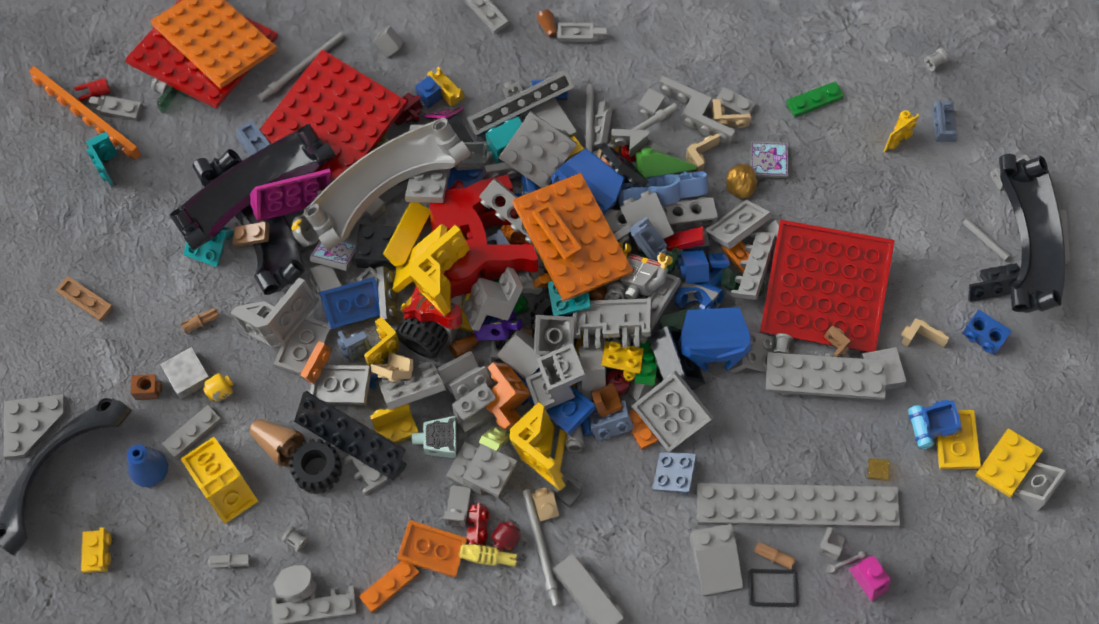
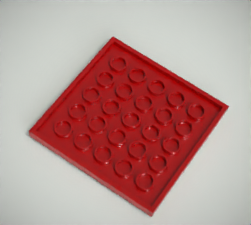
[125,0,278,109]
[259,49,408,183]
[760,219,895,353]

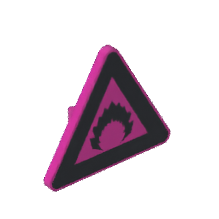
[424,107,463,120]

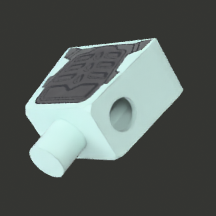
[412,416,457,458]

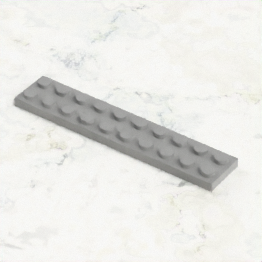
[697,483,900,528]

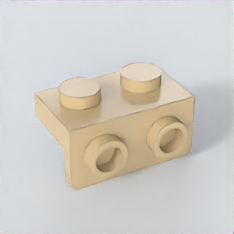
[370,353,414,382]

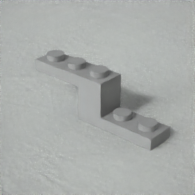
[659,76,735,144]

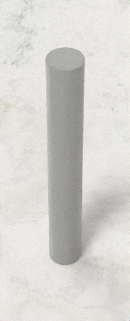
[962,218,1010,261]

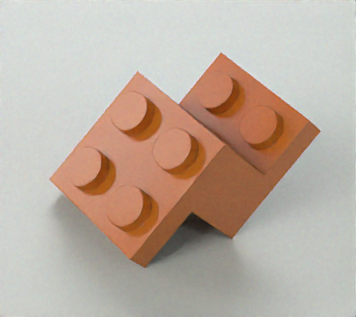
[485,362,531,429]

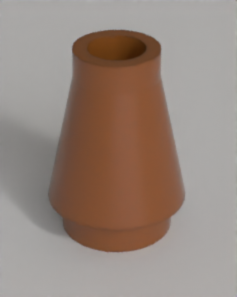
[537,9,558,37]
[449,334,479,358]

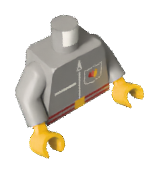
[619,243,673,299]

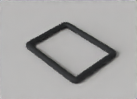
[748,569,798,607]

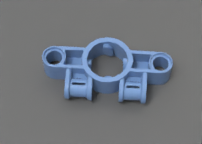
[618,171,708,207]

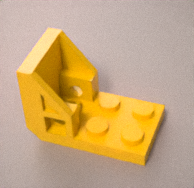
[409,225,470,316]
[509,402,566,491]
[181,437,258,524]

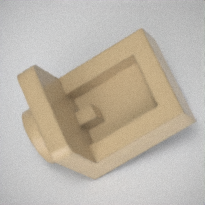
[532,488,559,521]

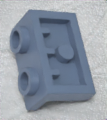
[337,331,371,363]
[589,400,634,441]

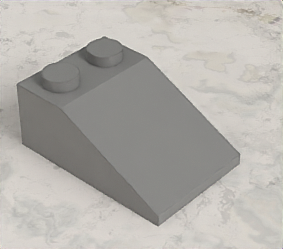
[690,524,743,596]

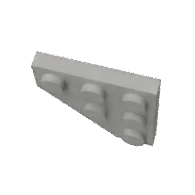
[4,394,65,459]

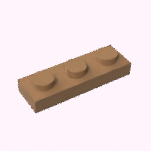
[55,276,113,322]

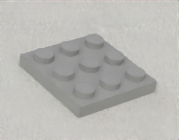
[499,111,577,188]
[378,362,445,410]
[632,371,714,452]

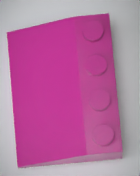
[250,169,331,222]

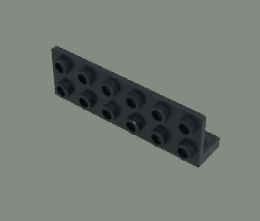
[294,391,407,480]

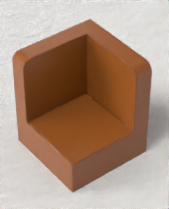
[591,384,623,417]

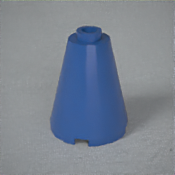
[127,445,168,487]

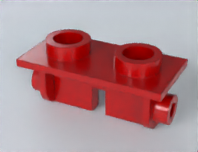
[467,503,490,546]

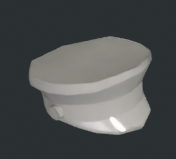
[274,565,317,602]

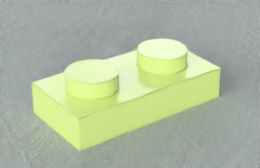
[479,426,510,451]

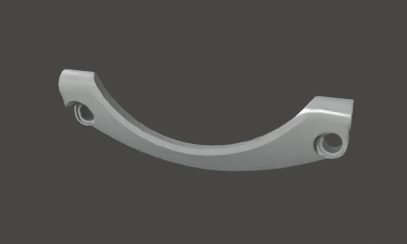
[304,118,471,251]

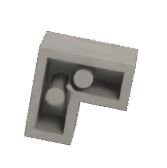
[577,345,606,401]

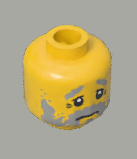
[203,373,234,402]

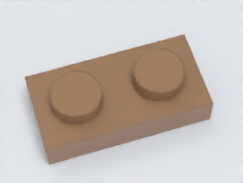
[233,222,270,247]

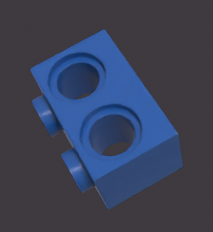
[962,310,1012,355]

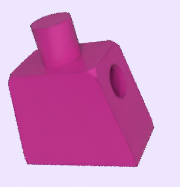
[849,555,891,601]

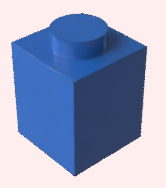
[415,76,442,109]

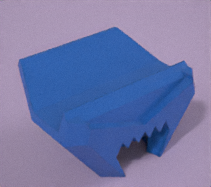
[551,148,625,215]
[680,307,752,372]

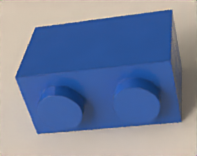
[677,249,709,284]

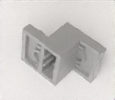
[463,267,524,331]
[525,343,587,410]
[446,442,517,497]

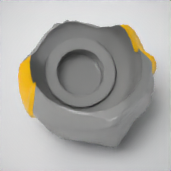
[291,214,320,247]

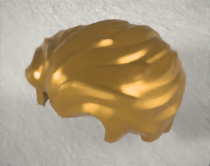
[726,164,757,199]

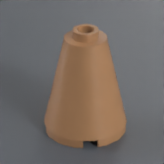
[250,419,305,467]

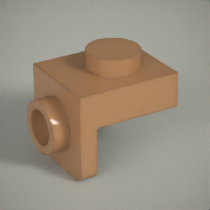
[824,325,850,357]

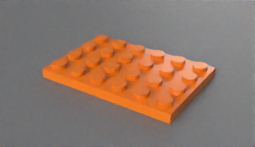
[151,0,277,89]
[512,173,633,302]

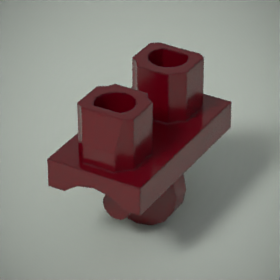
[395,92,423,126]

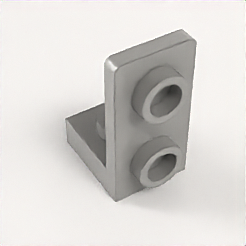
[444,485,471,527]

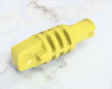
[459,545,517,567]

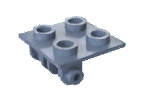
[652,452,697,496]

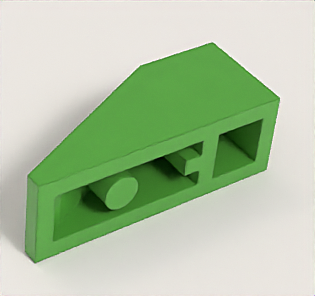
[636,148,696,178]

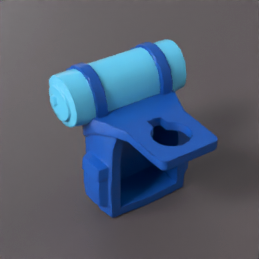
[908,399,961,449]

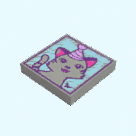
[750,142,788,179]
[310,241,356,271]

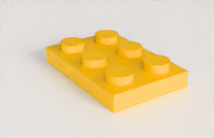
[936,410,981,469]
[975,428,1043,498]

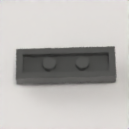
[377,266,398,326]

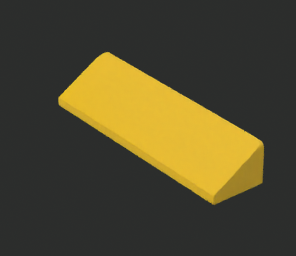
[383,202,430,266]

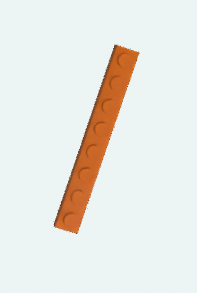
[29,66,141,160]

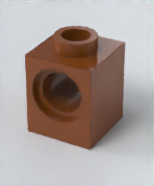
[131,374,162,400]

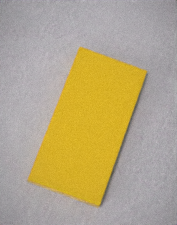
[392,224,447,293]

